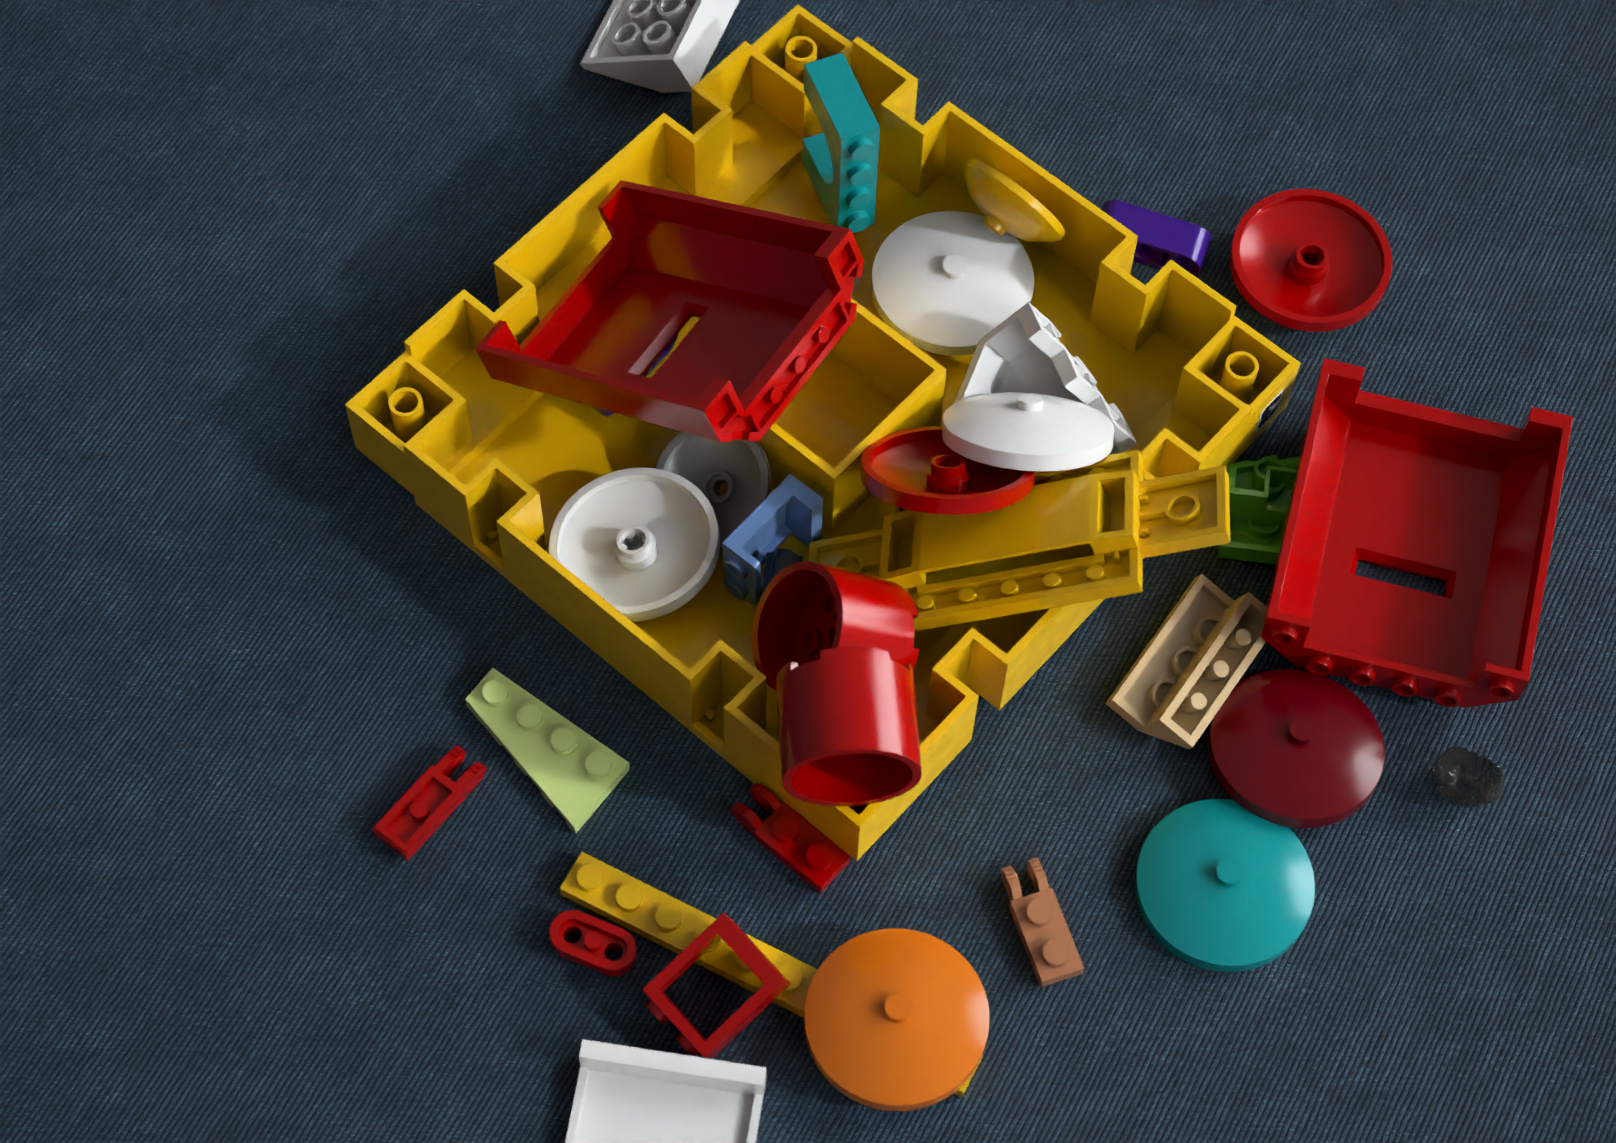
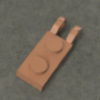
[1001,858,1084,987]

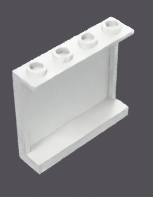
[565,1039,766,1143]

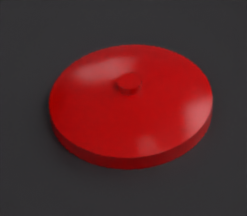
[1229,189,1392,332]
[861,426,1035,515]

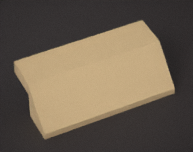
[1105,574,1267,749]

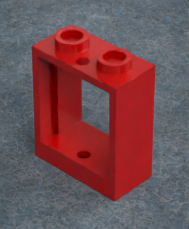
[642,913,791,1059]

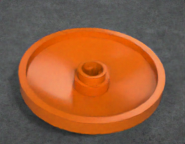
[804,928,989,1111]

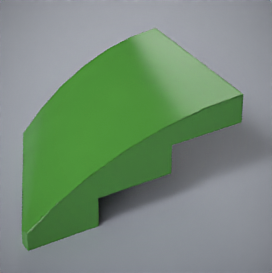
[1217,455,1300,565]

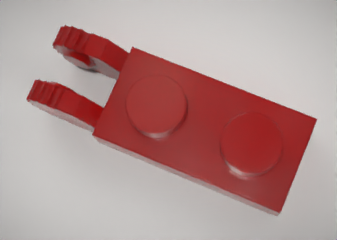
[372,746,487,861]
[730,783,850,893]

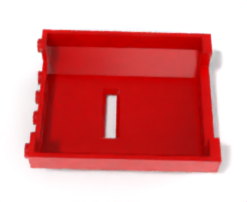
[475,180,864,442]
[1260,358,1573,708]

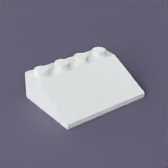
[580,0,739,93]

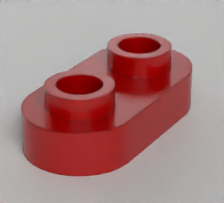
[549,910,637,976]

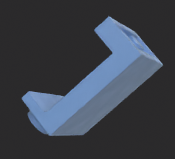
[722,474,823,605]

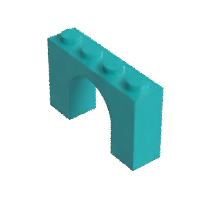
[802,52,880,233]

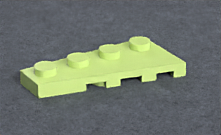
[465,668,630,834]

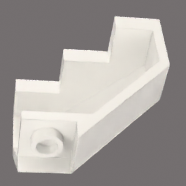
[954,302,1137,455]

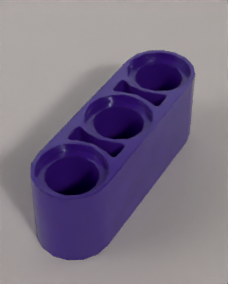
[1101,200,1211,276]

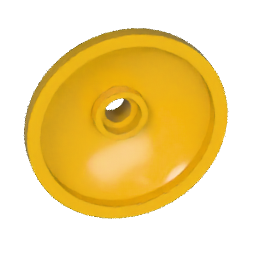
[964,158,1066,243]

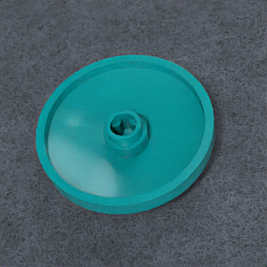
[1134,799,1315,972]

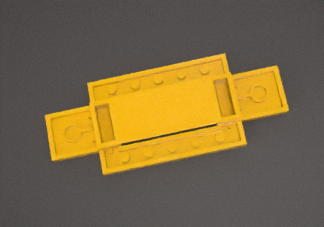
[808,449,1230,632]

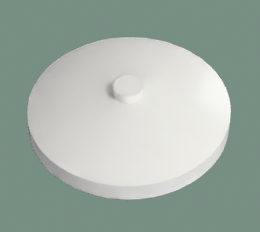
[871,211,1034,355]
[942,392,1115,471]
[549,468,720,622]

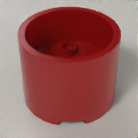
[752,561,919,691]
[776,647,922,806]

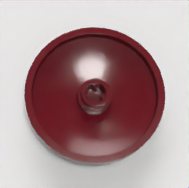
[1207,669,1385,828]

